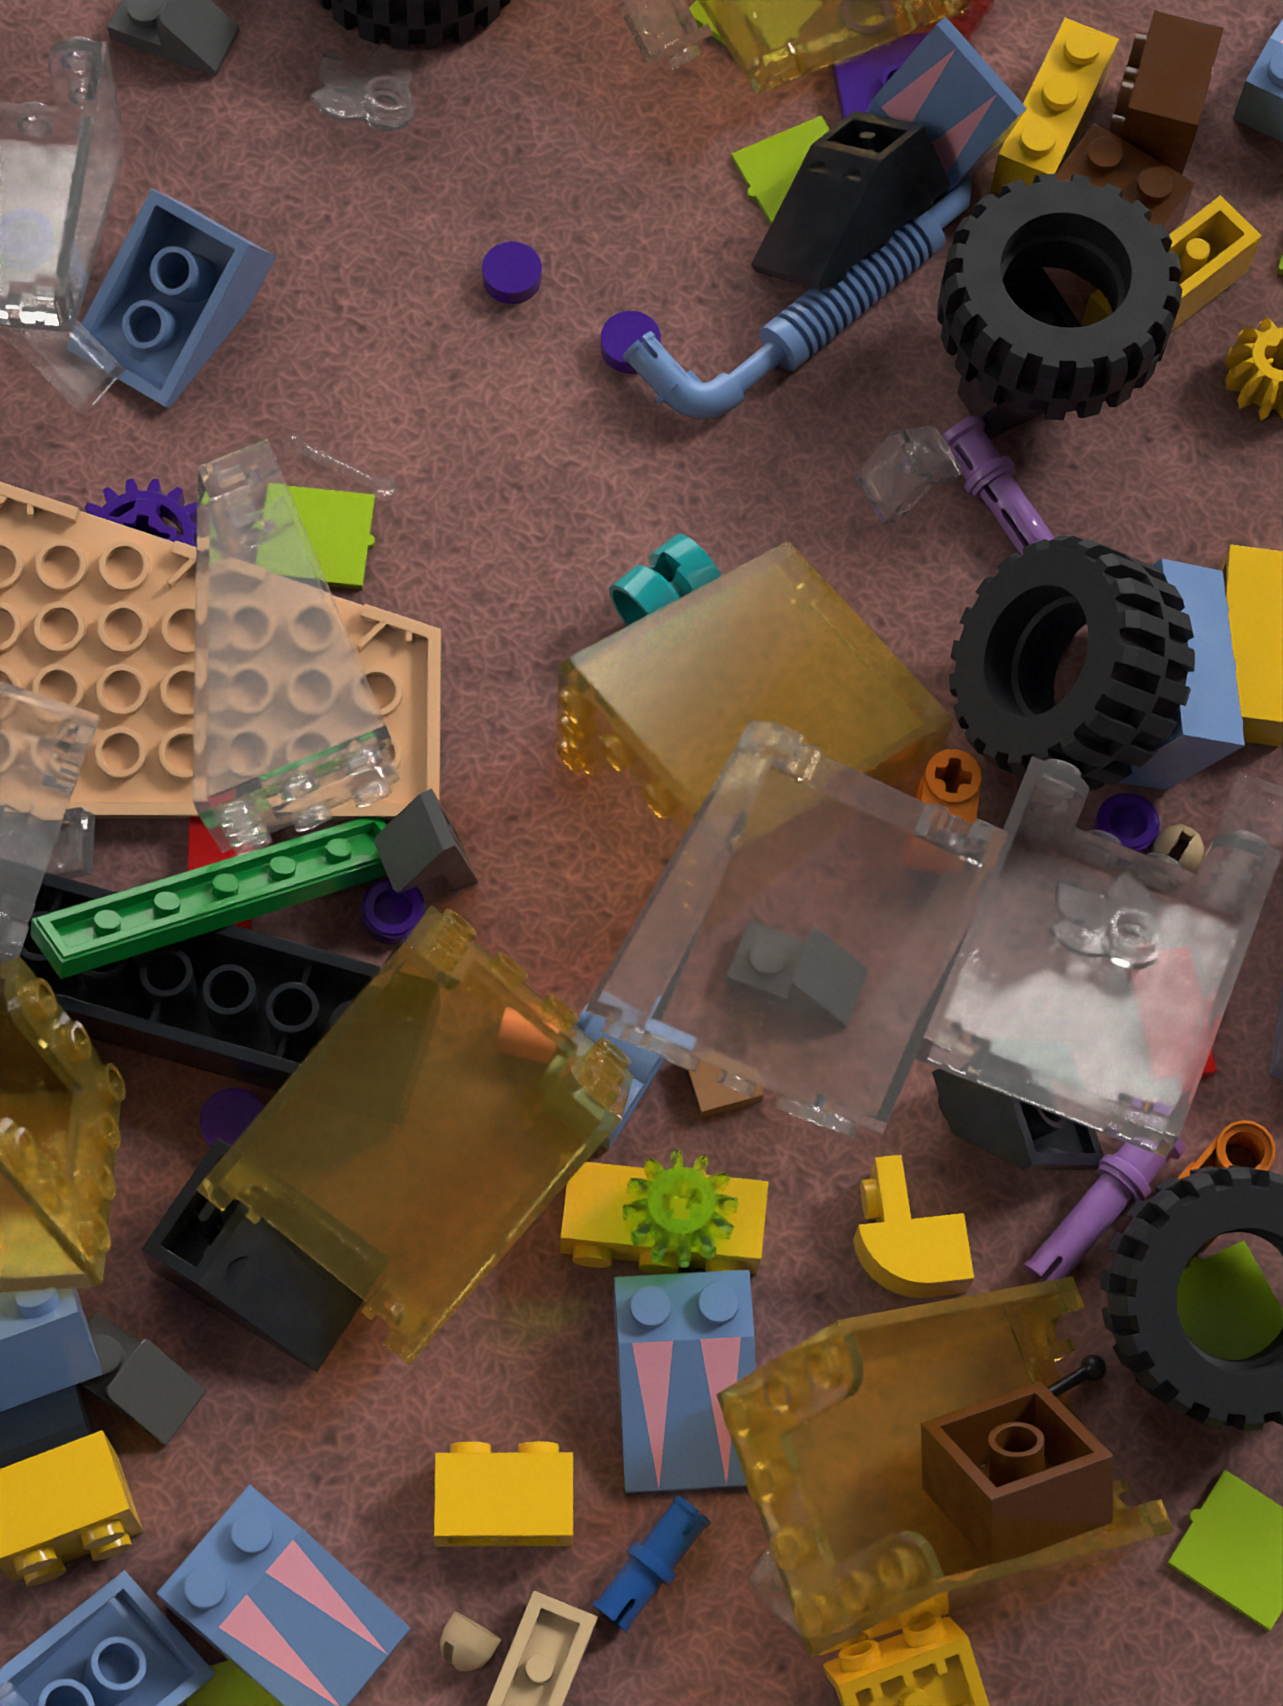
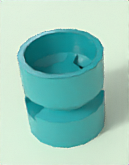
[609,533,727,650]

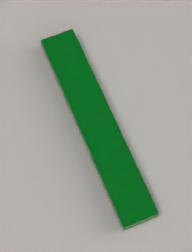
[30,817,388,979]

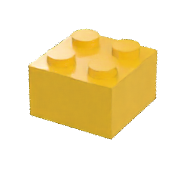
[0,1430,144,1586]

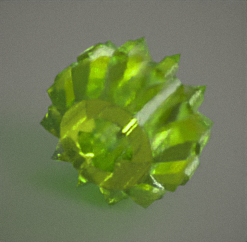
[622,1149,738,1268]

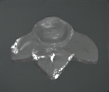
[310,44,415,131]
[1049,871,1163,970]

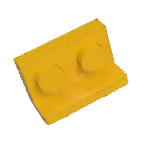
[823,1616,989,1706]

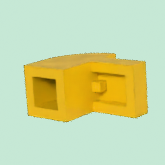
[853,1155,974,1298]

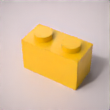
[434,1441,573,1547]

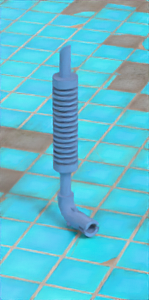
[622,177,971,419]

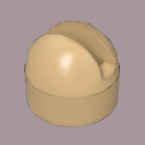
[1151,824,1204,879]
[440,1611,501,1672]

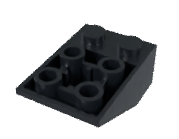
[751,111,951,291]
[141,1138,390,1373]

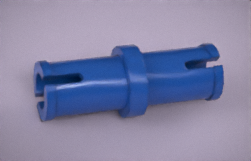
[591,1495,711,1633]

